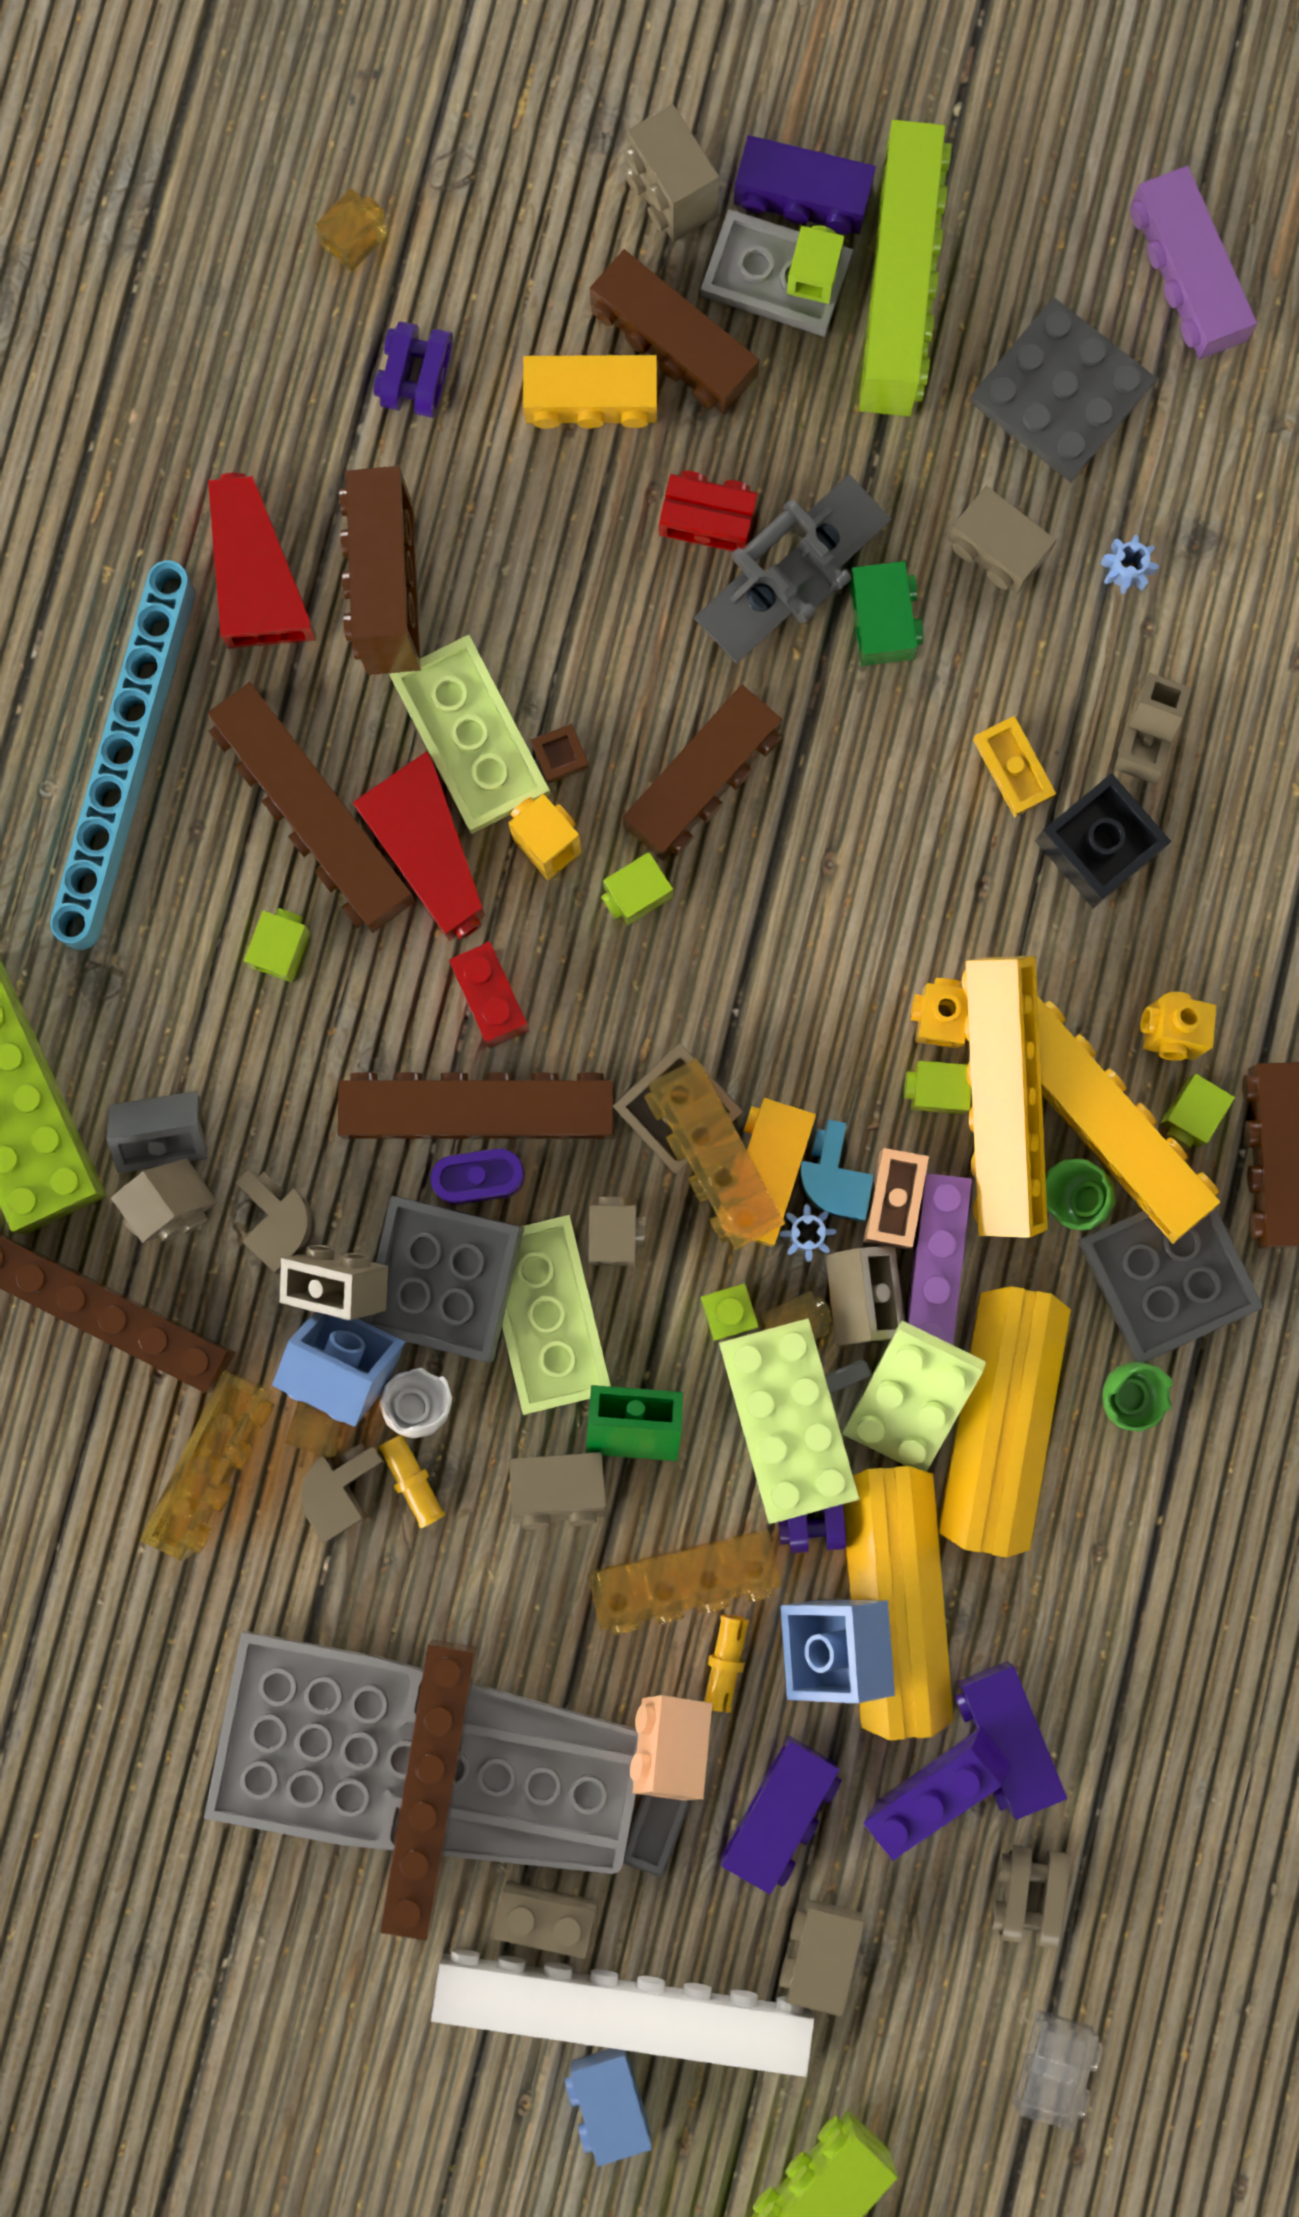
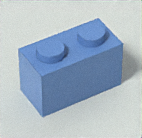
[565,2048,652,2167]

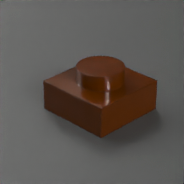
[531,723,589,784]

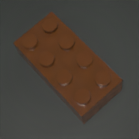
[339,466,421,675]

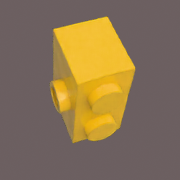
[508,793,582,881]

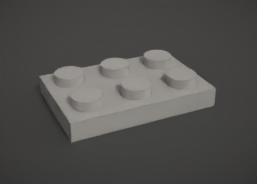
[700,209,854,337]

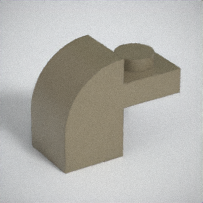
[1114,672,1192,785]
[235,1170,313,1274]
[301,1443,385,1544]

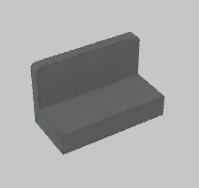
[106,1091,208,1173]

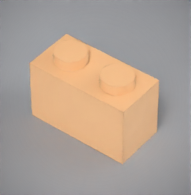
[863,1148,929,1250]
[630,1695,712,1801]

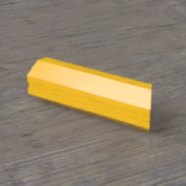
[939,1286,1071,1558]
[843,1466,954,1740]

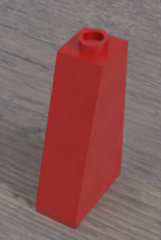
[208,472,316,649]
[352,751,485,941]

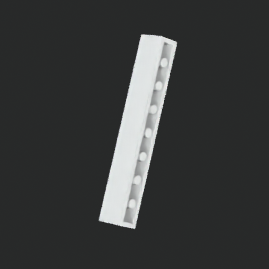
[431,1949,814,2077]

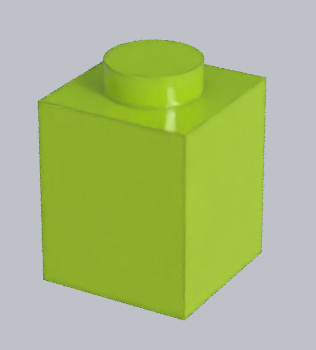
[786,226,845,304]
[601,852,673,925]
[244,908,311,983]
[904,1060,972,1115]
[1159,1073,1235,1149]
[700,1283,758,1342]

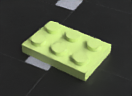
[842,1320,986,1471]

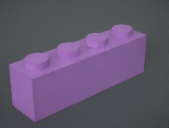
[1130,165,1257,360]
[904,1173,972,1345]

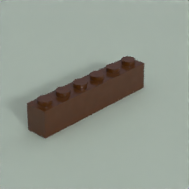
[206,682,415,934]
[338,1072,613,1139]
[0,1232,236,1393]
[380,1639,478,1941]

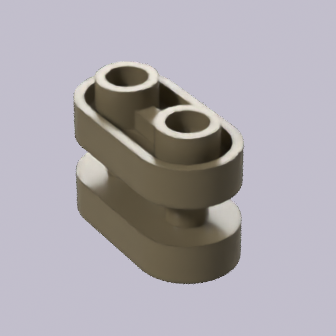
[991,1845,1069,1949]

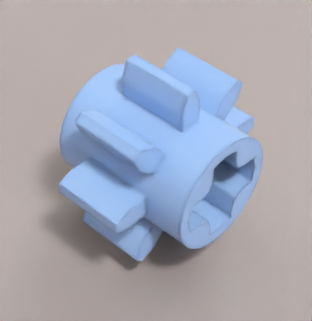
[1100,535,1159,594]
[779,1204,837,1262]

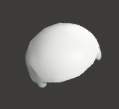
[379,1368,452,1438]

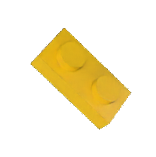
[973,715,1056,818]

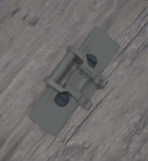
[694,474,891,664]

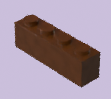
[590,249,760,415]
[622,684,782,861]
[1242,1062,1299,1249]

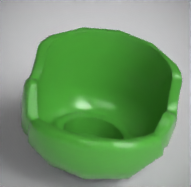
[1046,1159,1116,1231]
[1102,1361,1174,1432]

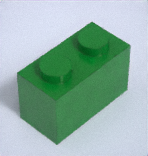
[849,561,924,666]
[585,1385,683,1461]

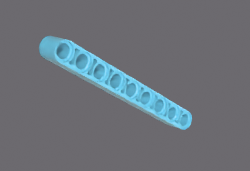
[50,560,195,950]

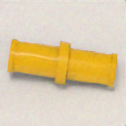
[377,1434,446,1529]
[703,1614,750,1713]

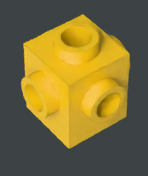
[910,978,968,1049]
[1140,992,1216,1061]

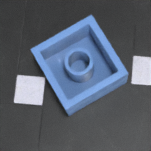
[272,1312,405,1427]
[780,1599,895,1703]

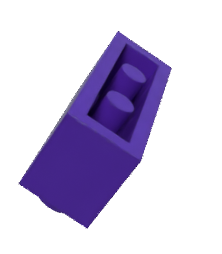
[734,135,876,234]
[954,1661,1068,1820]
[863,1727,1011,1861]
[720,1735,842,1895]

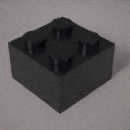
[1035,773,1171,909]

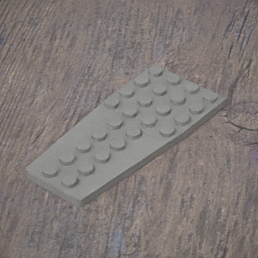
[204,1631,639,1874]

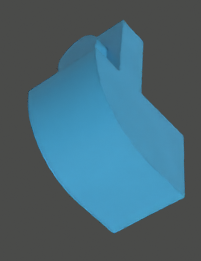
[799,1119,874,1223]

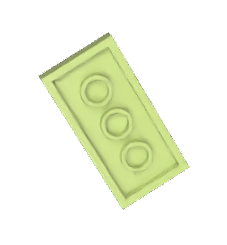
[389,634,550,834]
[502,1215,611,1415]
[719,1318,859,1524]

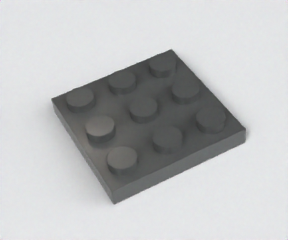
[969,297,1157,483]
[362,1196,525,1363]
[1078,1208,1264,1363]

